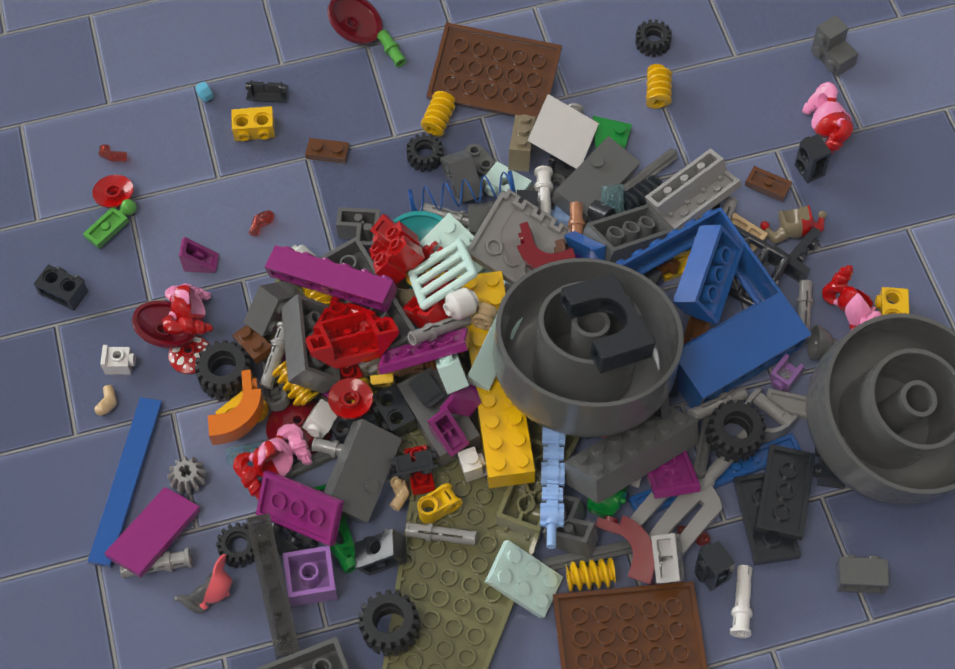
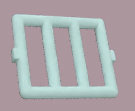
[408,239,478,310]

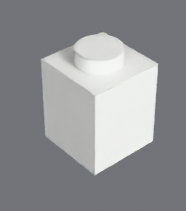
[302,399,337,439]

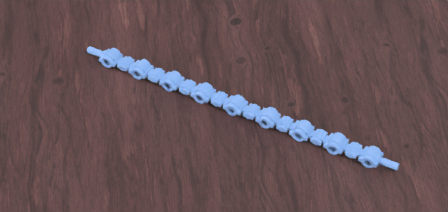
[540,205,570,549]

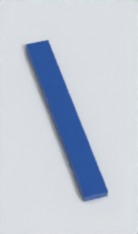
[88,397,163,568]
[628,433,802,513]

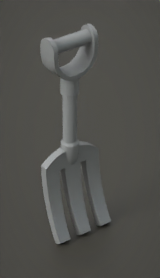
[630,387,799,557]

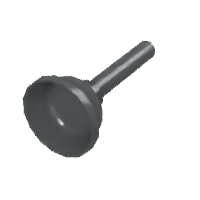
[808,325,837,360]

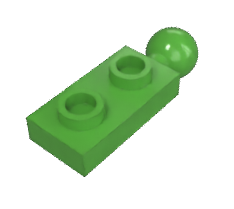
[83,199,137,249]

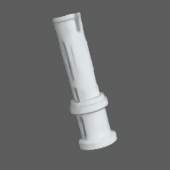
[534,166,553,215]
[730,565,753,638]

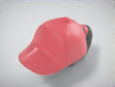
[174,554,233,614]

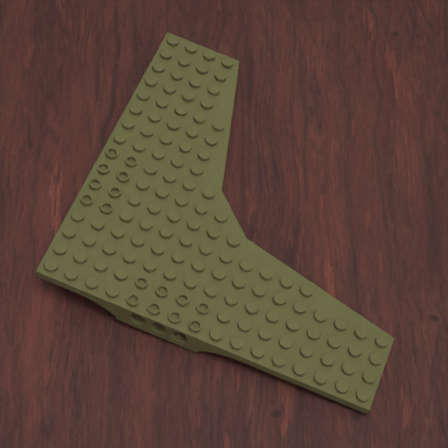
[262,279,581,669]

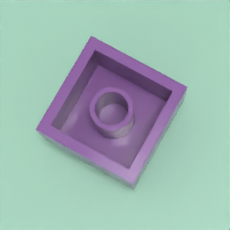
[283,546,338,607]

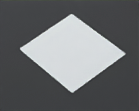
[527,94,599,169]

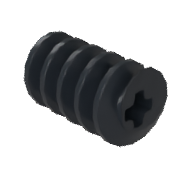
[620,175,663,211]

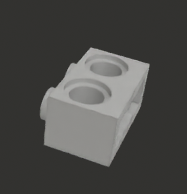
[651,533,685,584]

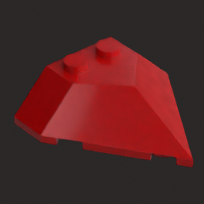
[305,297,399,369]

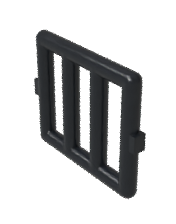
[728,224,791,307]

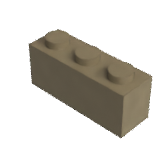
[508,114,536,172]

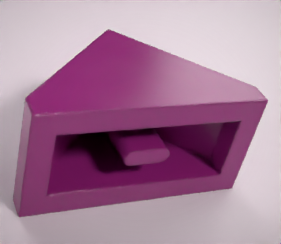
[179,237,219,273]
[439,377,481,417]
[427,407,470,457]

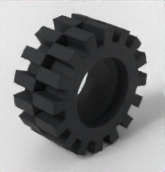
[635,19,672,57]
[406,133,444,172]
[216,523,260,568]

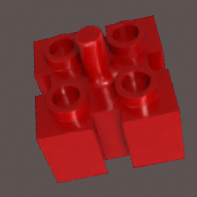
[369,221,425,286]
[402,278,451,328]

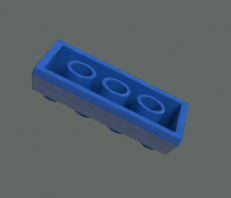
[673,225,744,325]

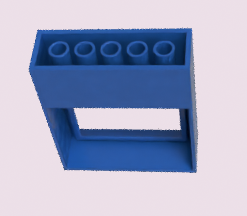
[615,207,812,408]

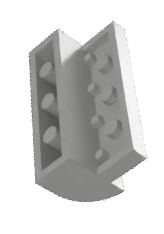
[645,148,742,230]

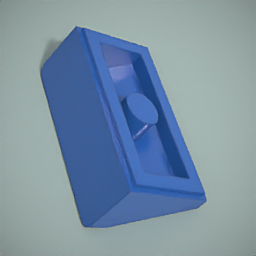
[564,231,606,260]

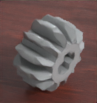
[167,456,207,495]

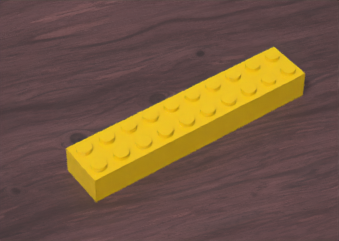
[458,271,535,488]

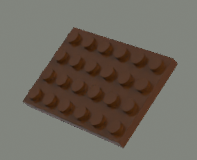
[426,22,562,120]
[553,581,708,669]

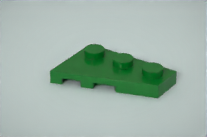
[592,116,632,150]

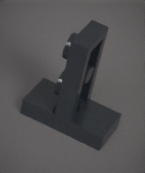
[767,227,821,283]

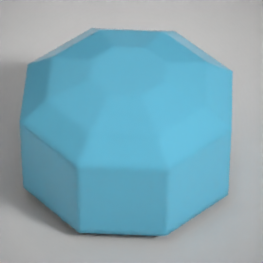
[195,82,213,102]

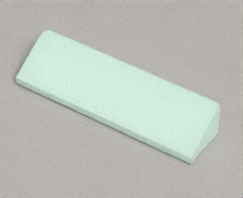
[468,315,523,391]

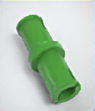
[377,30,407,67]

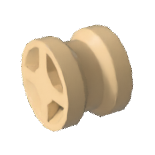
[471,303,498,330]

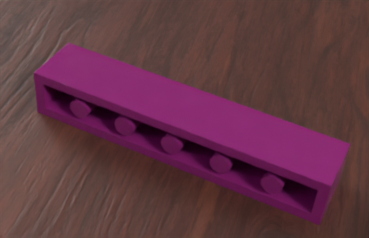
[264,245,397,313]

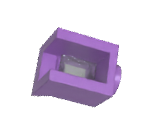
[769,354,804,392]

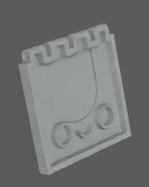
[467,189,570,285]

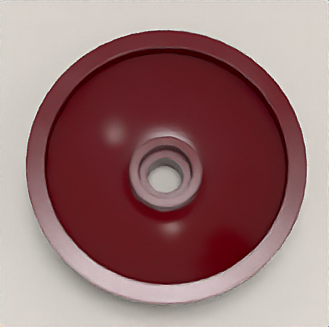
[327,0,382,45]
[132,301,196,349]
[266,398,333,459]

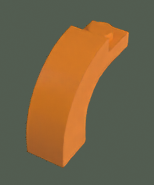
[208,370,264,445]

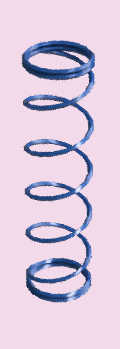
[408,170,516,212]

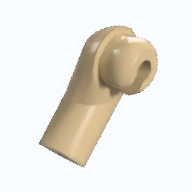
[95,385,117,416]
[389,476,410,511]

